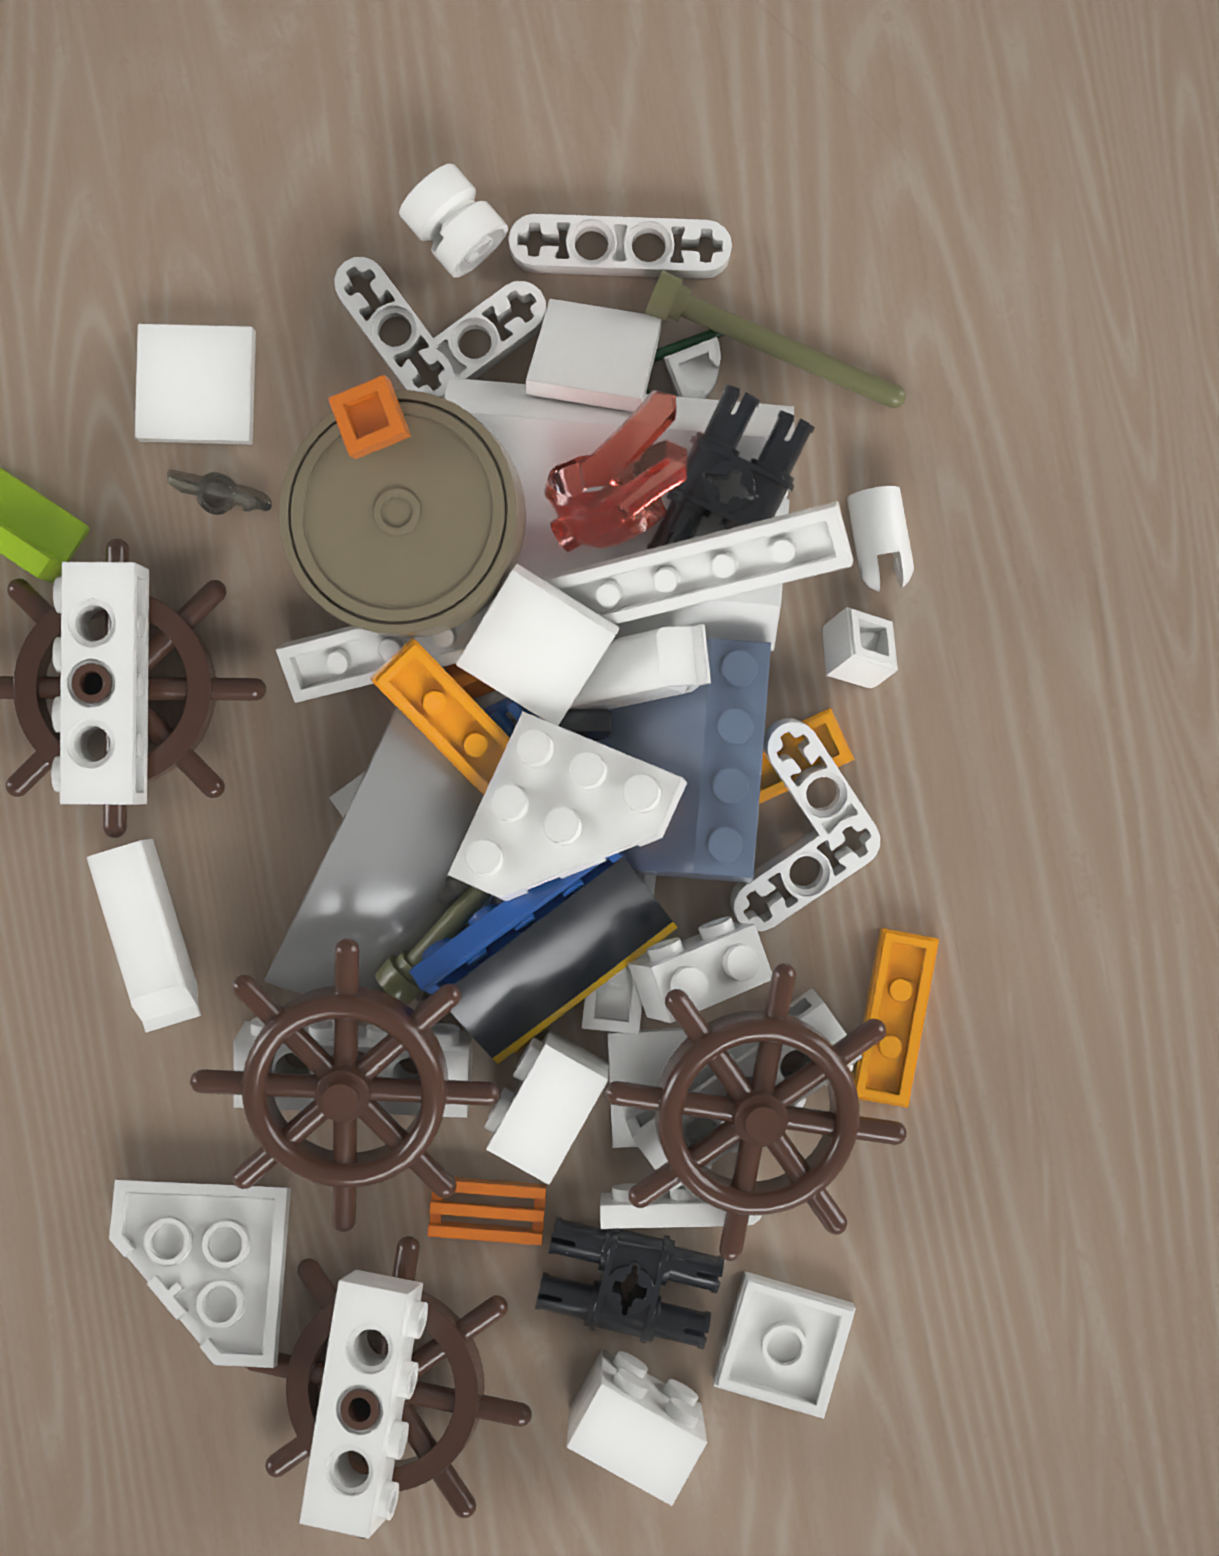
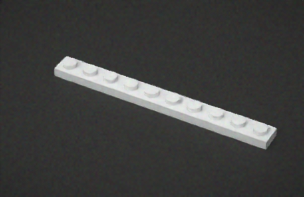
[276,501,853,703]

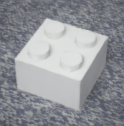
[484,1029,609,1185]
[567,1349,707,1506]

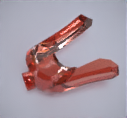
[544,390,687,553]

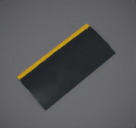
[450,856,678,1064]

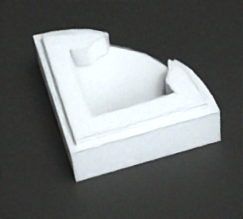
[663,337,721,399]

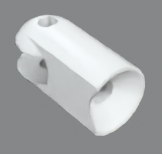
[847,486,914,592]

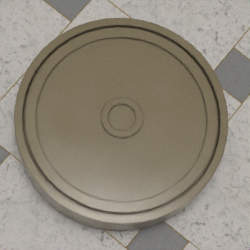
[279,390,526,638]

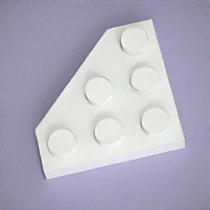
[448,711,687,901]
[109,1180,291,1368]

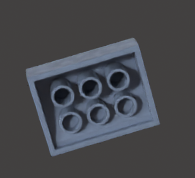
[595,638,771,883]

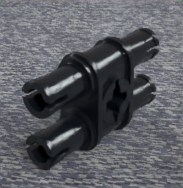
[646,384,815,549]
[535,1216,725,1349]

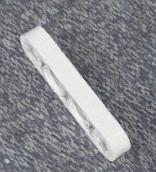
[508,214,732,279]

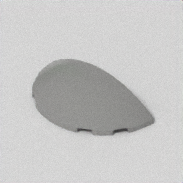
[264,707,484,994]

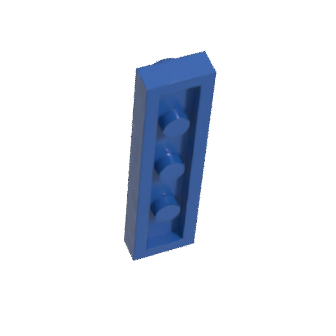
[409,851,628,994]

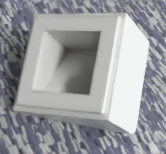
[822,607,898,688]

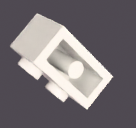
[628,916,772,1023]

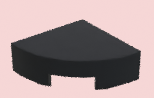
[558,709,612,741]

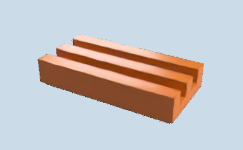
[427,1177,547,1246]

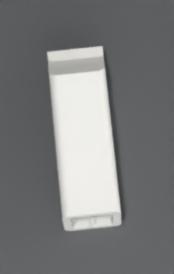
[569,624,711,710]
[86,839,201,1032]

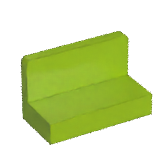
[0,468,90,584]

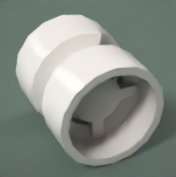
[399,164,508,278]

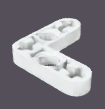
[334,257,547,398]
[730,718,880,931]

